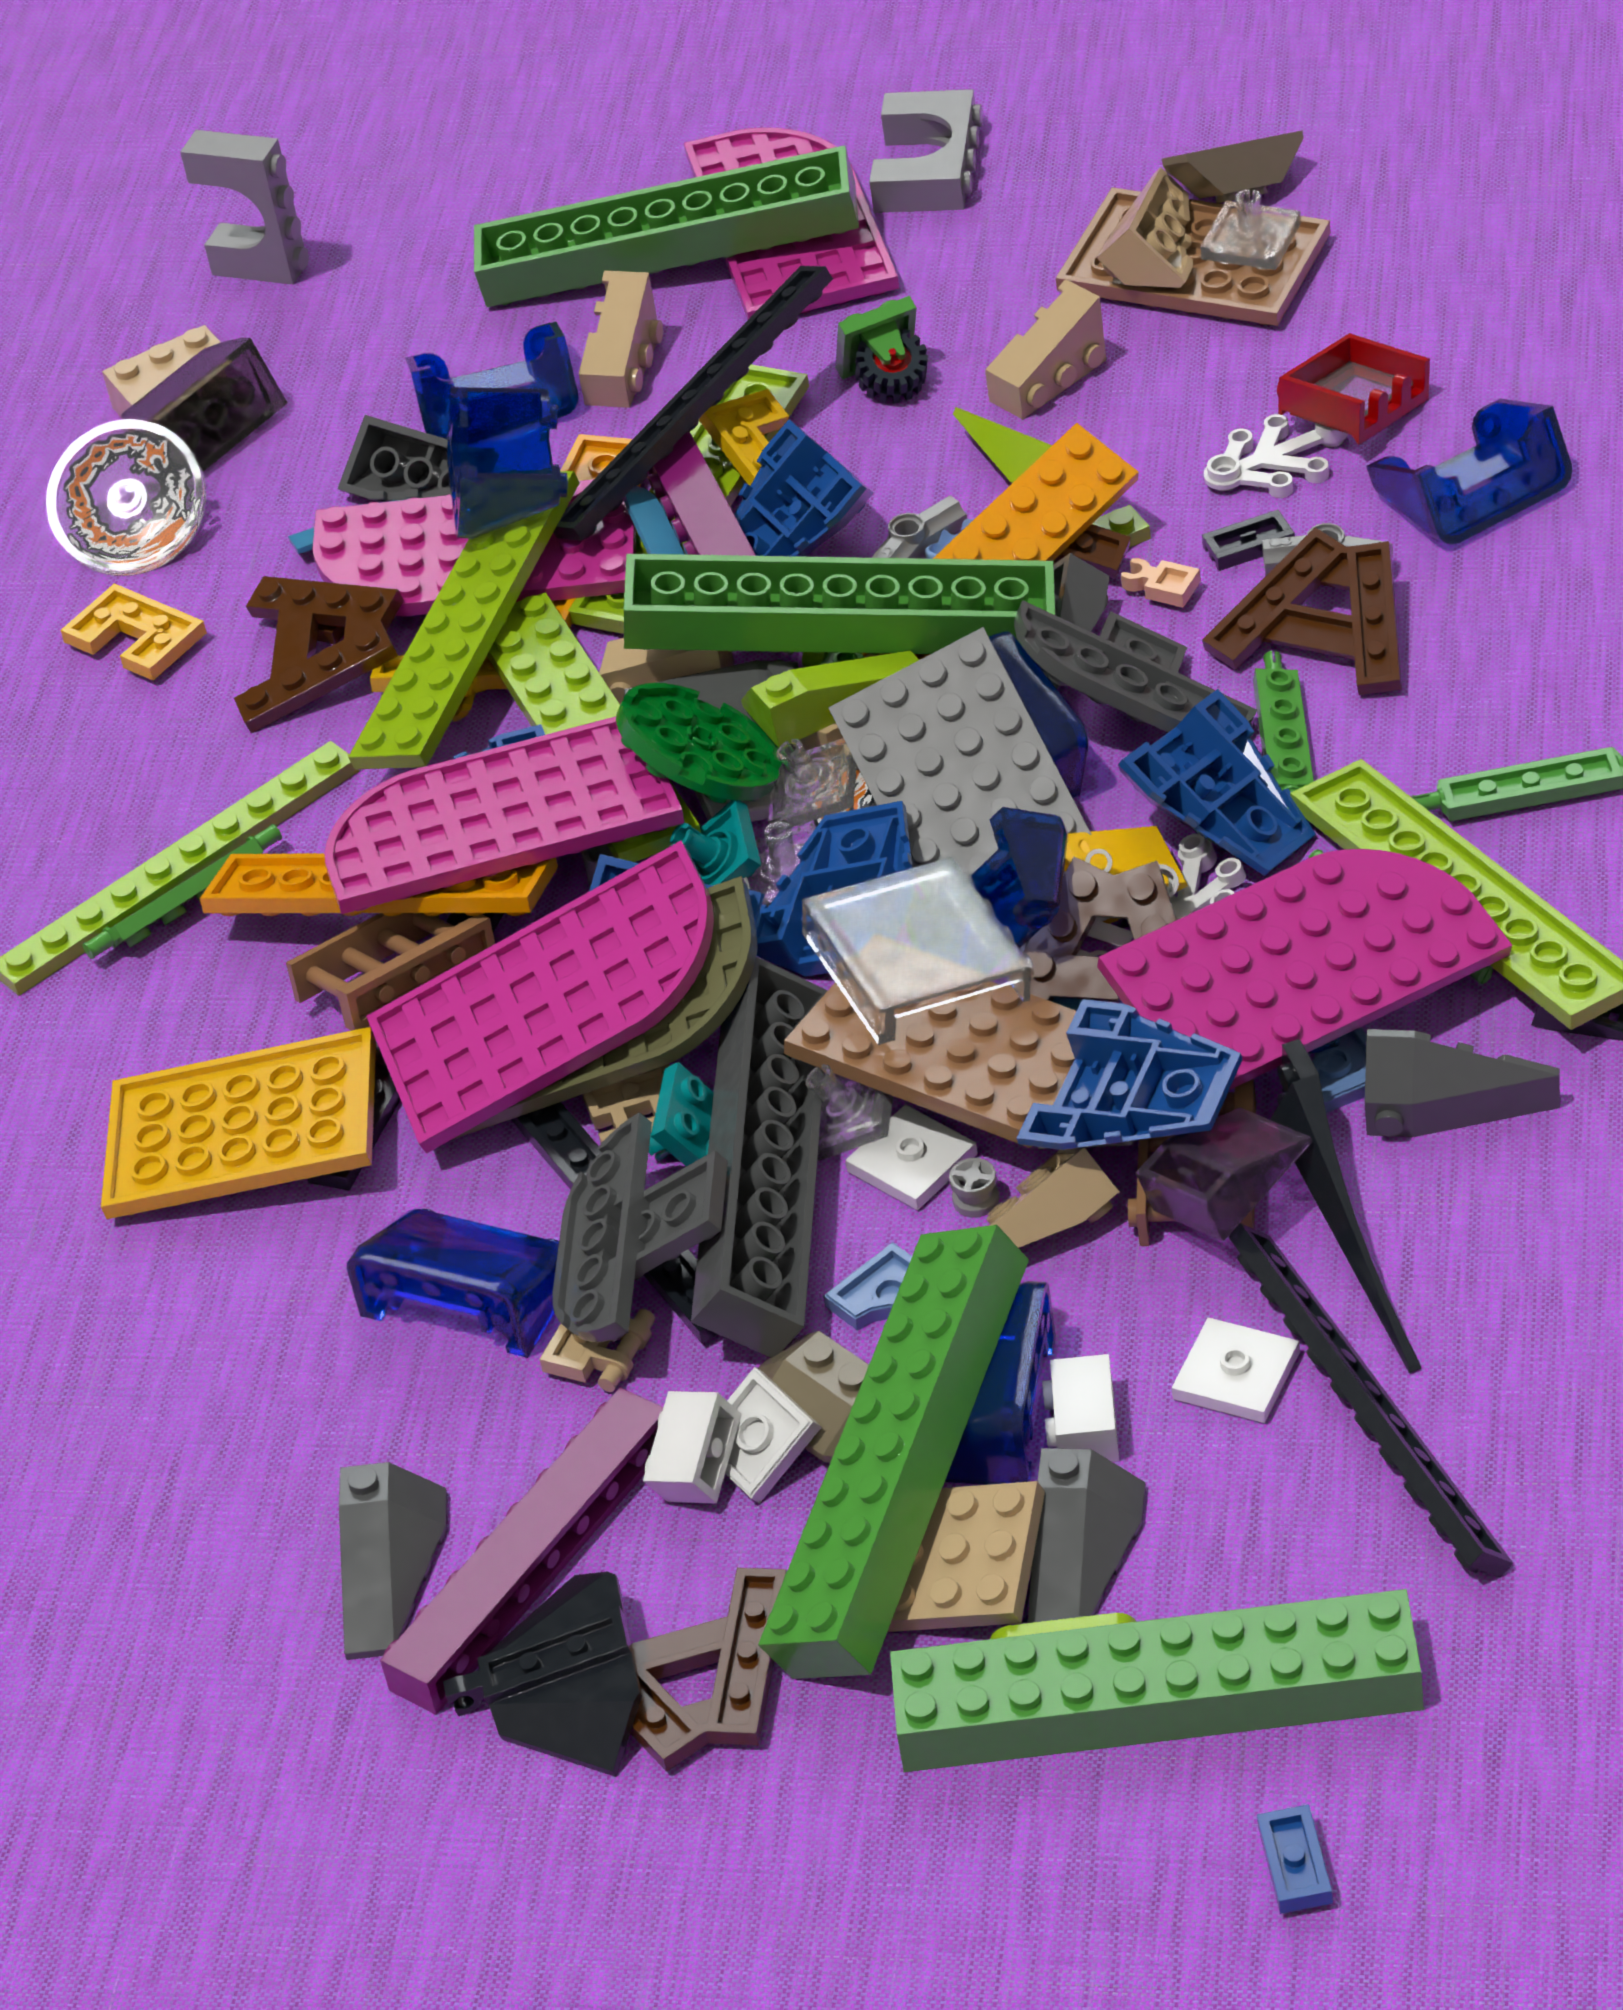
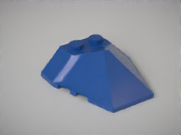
[734,419,874,557]
[1118,689,1316,876]
[755,801,915,977]
[1016,999,1243,1150]

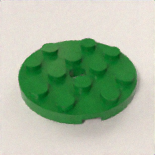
[616,683,782,803]

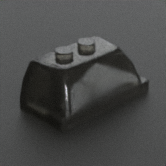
[121,338,288,483]

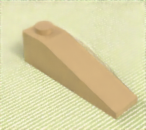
[1097,167,1193,288]
[978,1147,1119,1248]

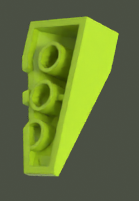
[953,407,1052,483]
[741,650,919,749]

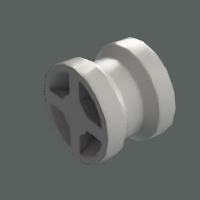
[949,1158,999,1217]

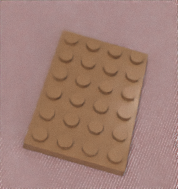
[1056,187,1331,326]
[784,937,1076,1148]

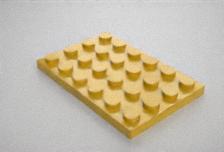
[101,1027,376,1219]

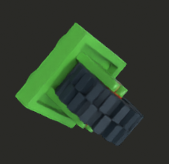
[835,296,928,404]

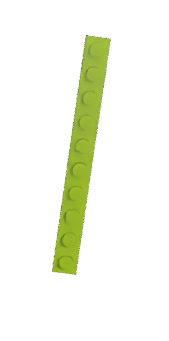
[0,741,359,996]

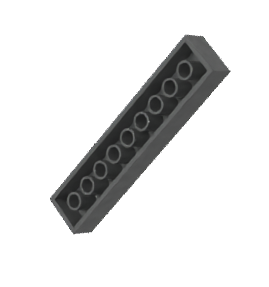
[691,957,828,1358]

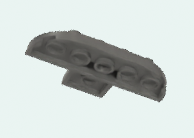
[1014,600,1257,733]
[552,1112,728,1342]

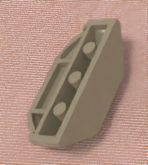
[1162,130,1304,203]
[758,1331,869,1462]

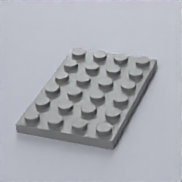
[829,627,1092,923]

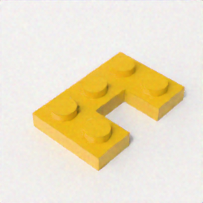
[699,389,789,486]
[60,583,207,681]

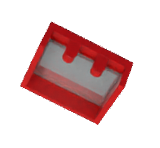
[1277,333,1430,445]

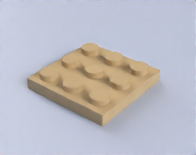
[888,1481,1045,1632]

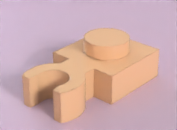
[1121,558,1201,608]

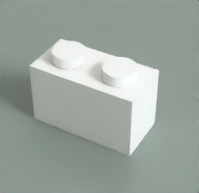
[1042,1354,1119,1462]
[643,1391,741,1504]

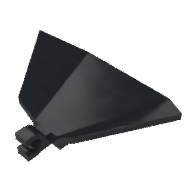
[443,1571,642,1777]

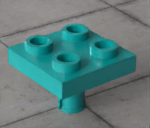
[670,800,761,886]
[649,1062,714,1167]

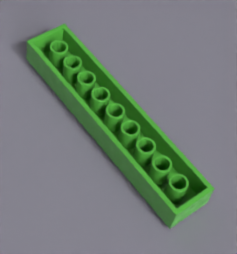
[474,145,859,307]
[624,554,1055,656]
[758,1225,1029,1679]
[890,1589,1424,1772]

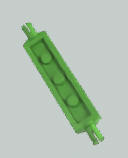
[1253,651,1314,809]
[1411,747,1623,822]
[82,824,282,959]

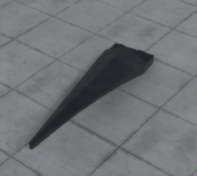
[1271,1039,1421,1373]

